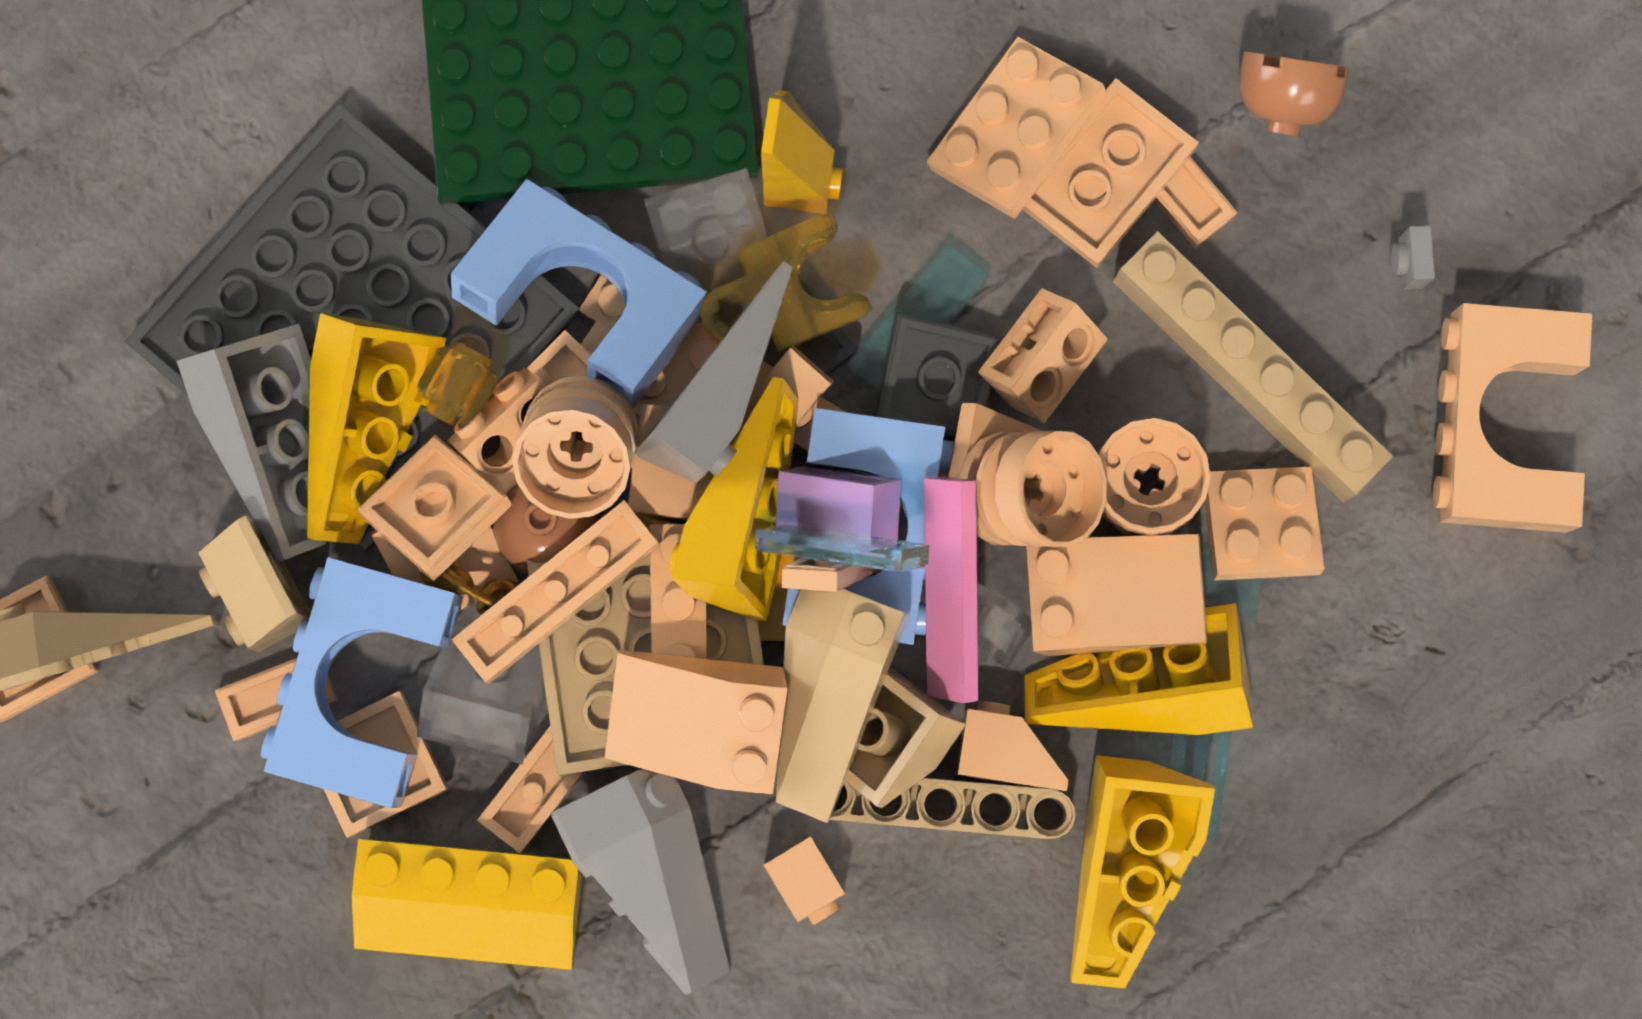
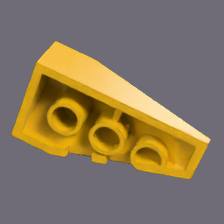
[670,377,798,622]
[1024,603,1253,735]

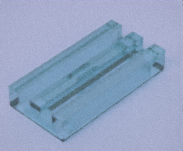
[1170,731,1232,840]

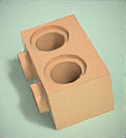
[978,288,1108,423]
[447,367,548,495]

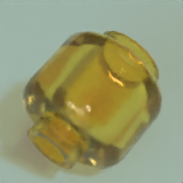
[417,341,498,426]

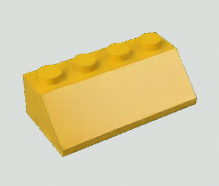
[352,839,583,970]

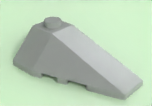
[634,261,793,483]
[177,324,326,561]
[550,769,730,995]

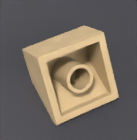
[198,515,311,652]
[845,666,966,808]

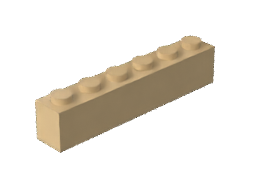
[1113,231,1393,503]

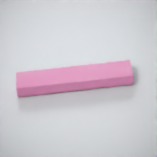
[924,476,978,703]

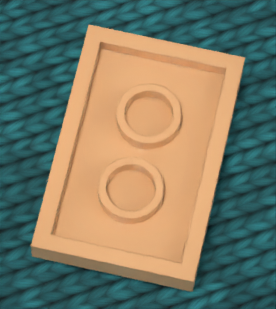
[926,37,1106,219]
[1022,78,1199,268]

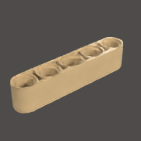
[830,778,1076,839]

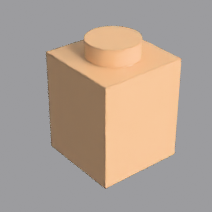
[764,836,845,925]

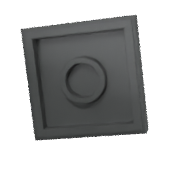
[874,314,1001,438]

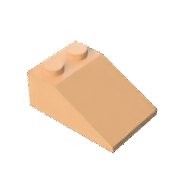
[1026,534,1208,656]
[605,650,788,794]

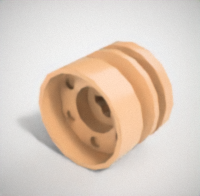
[512,376,639,519]
[1098,418,1211,536]
[959,431,1107,547]

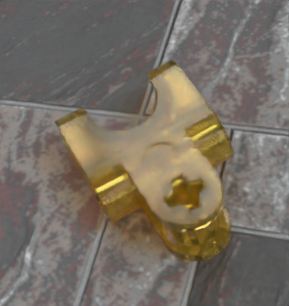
[701,214,873,352]

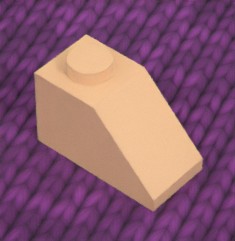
[955,701,1068,792]

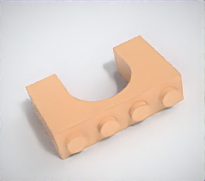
[1432,303,1592,533]

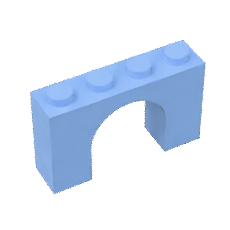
[451,179,707,409]
[783,408,954,645]
[261,557,463,808]

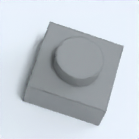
[1391,226,1435,290]

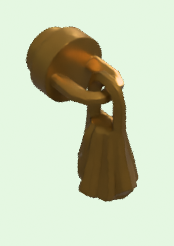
[419,561,519,615]

